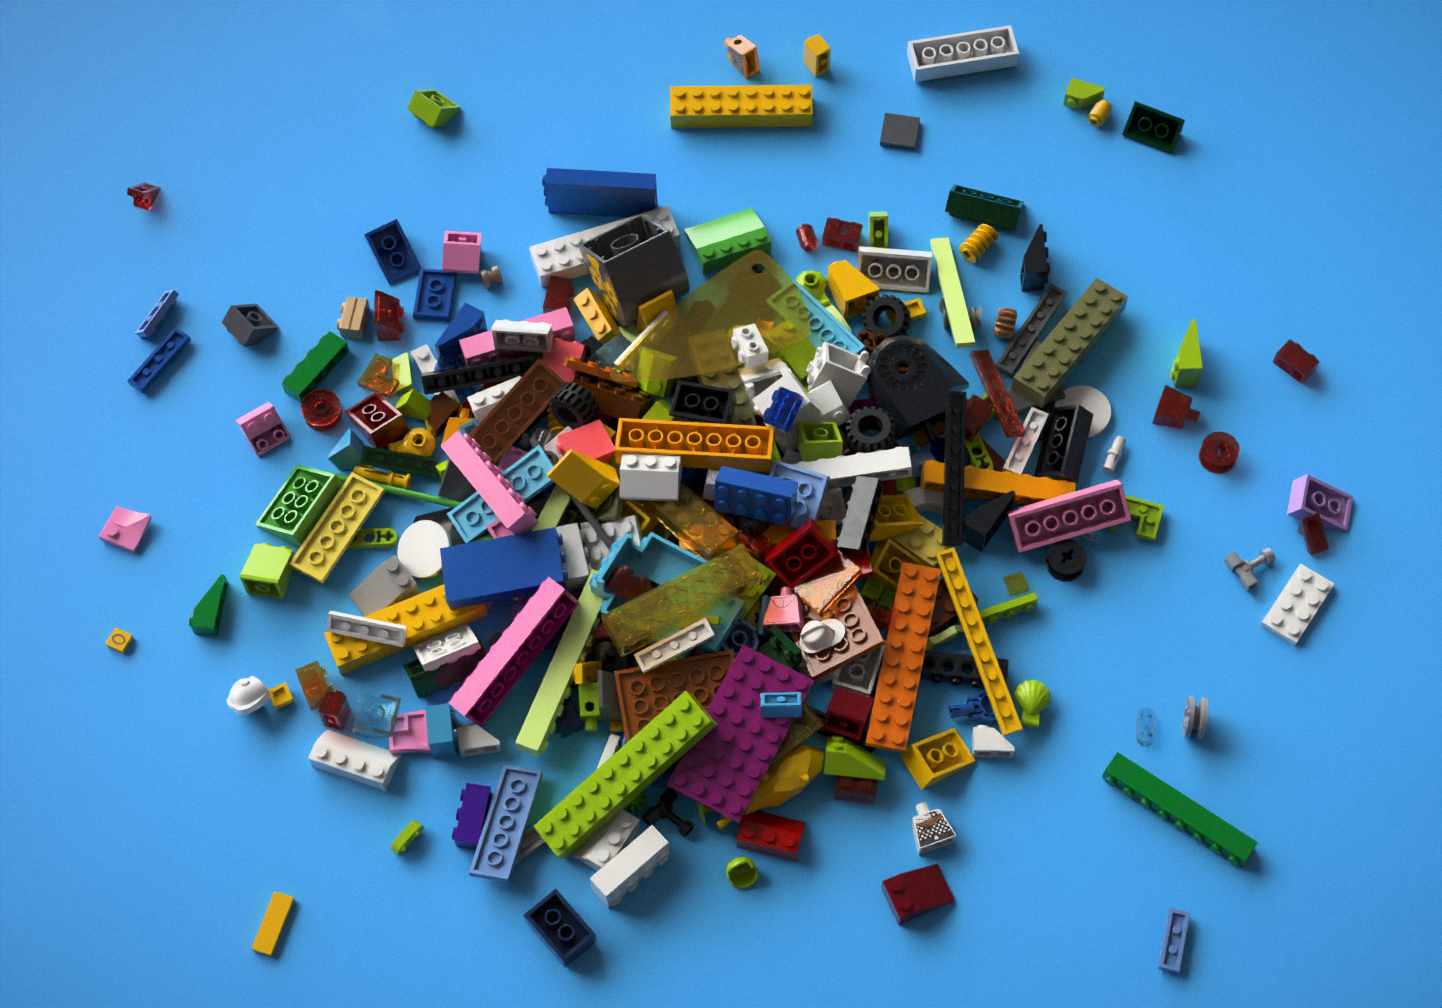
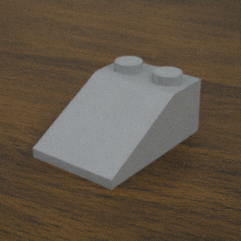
[349,555,419,616]

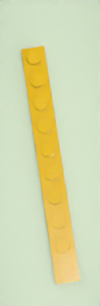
[935,547,1023,737]

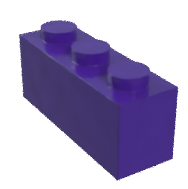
[452,783,492,850]

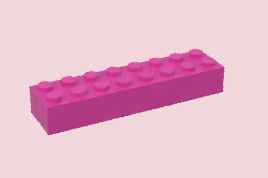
[449,577,580,728]

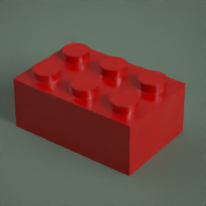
[766,518,837,590]

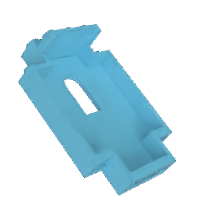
[589,532,745,659]

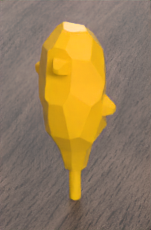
[716,745,824,829]

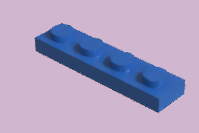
[127,327,191,393]

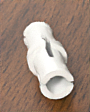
[1102,436,1126,474]

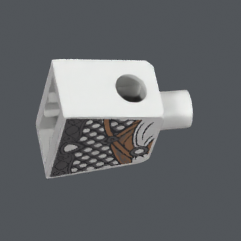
[911,802,956,855]

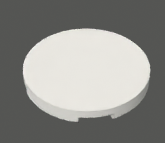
[1054,385,1111,438]
[397,520,452,579]

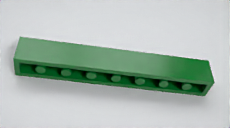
[1102,752,1258,868]

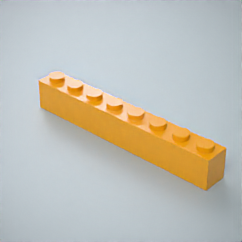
[920,460,1076,505]

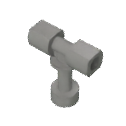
[1224,548,1276,591]

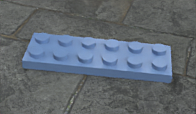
[469,765,543,883]

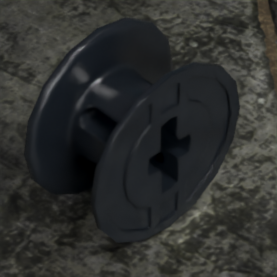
[1046,539,1087,582]
[592,633,636,673]

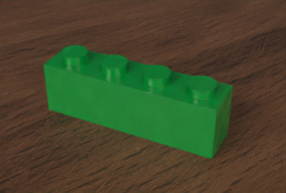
[282,331,349,404]

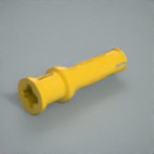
[353,465,412,490]

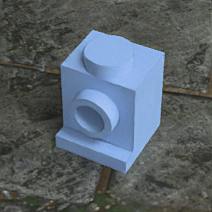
[910,452,935,478]

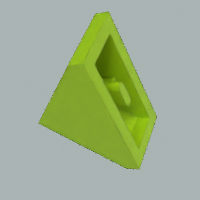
[395,388,431,420]

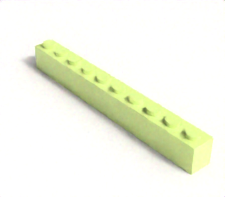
[515,569,607,757]

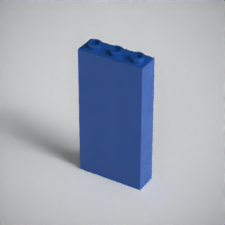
[542,168,658,218]
[440,527,569,609]

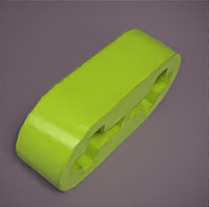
[390,820,424,856]

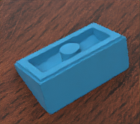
[757,595,771,638]
[760,692,802,718]

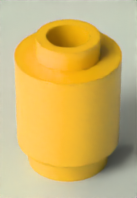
[1088,100,1112,126]

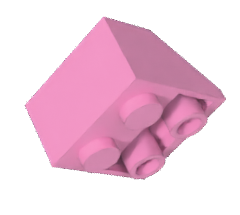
[442,231,482,274]
[235,402,291,457]

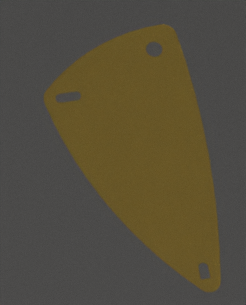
[610,250,811,382]

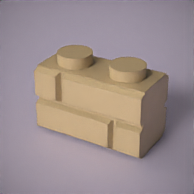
[337,296,370,340]

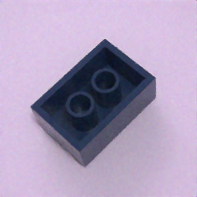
[524,889,597,968]

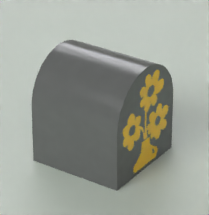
[578,214,689,327]

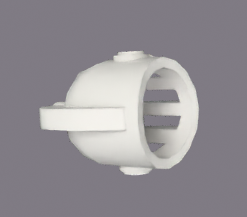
[227,676,271,715]

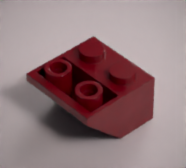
[822,686,875,741]

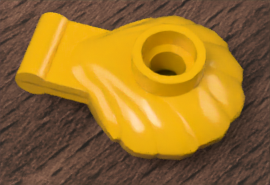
[387,428,436,457]

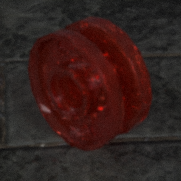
[301,389,343,432]

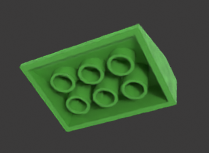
[684,208,771,275]
[255,465,343,547]

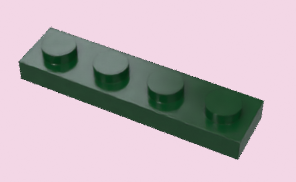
[360,445,439,478]

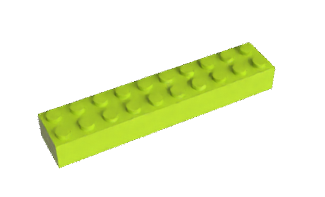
[534,691,718,859]

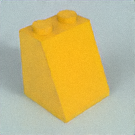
[827,260,880,320]

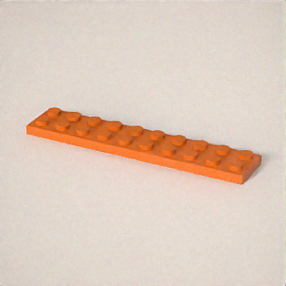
[865,562,941,753]

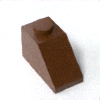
[430,392,460,438]

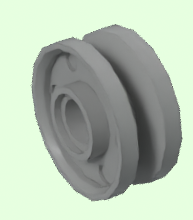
[1183,696,1208,739]

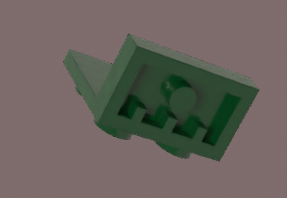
[756,625,802,670]

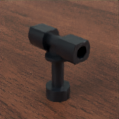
[642,788,695,837]

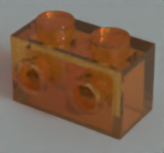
[295,661,335,711]

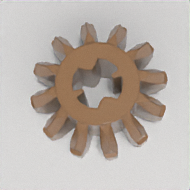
[993,307,1017,339]

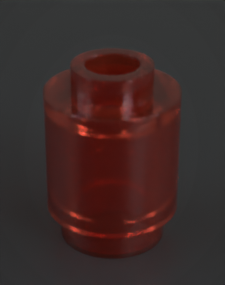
[795,224,818,252]

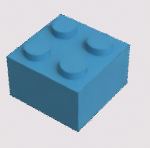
[425,703,459,758]

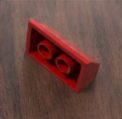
[737,811,806,861]

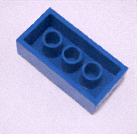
[714,466,798,527]

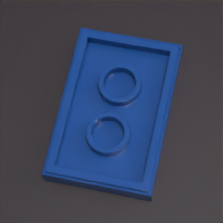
[413,268,457,321]

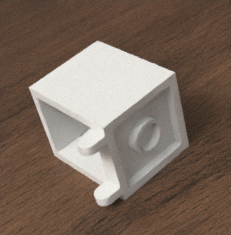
[806,341,870,407]
[738,358,792,415]
[752,367,820,437]

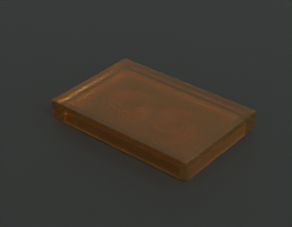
[793,551,862,614]

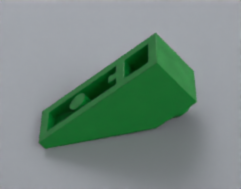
[189,574,228,636]

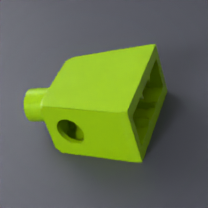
[579,683,601,731]

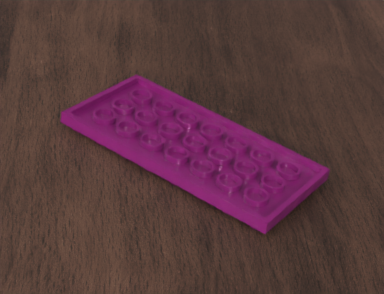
[666,645,815,824]

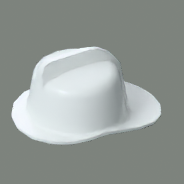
[799,619,845,653]

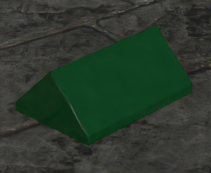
[1122,101,1185,154]

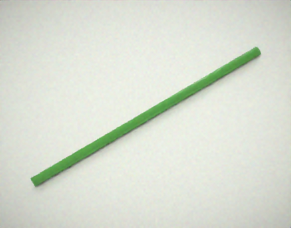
[324,470,462,508]

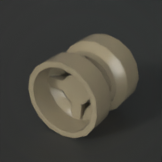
[479,265,503,289]

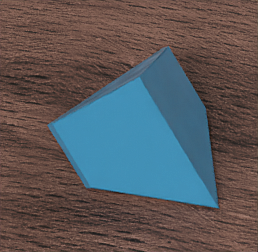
[327,429,373,470]

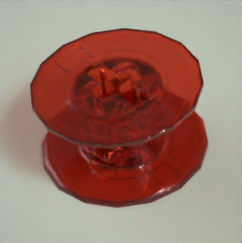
[1198,432,1240,474]
[871,598,894,640]

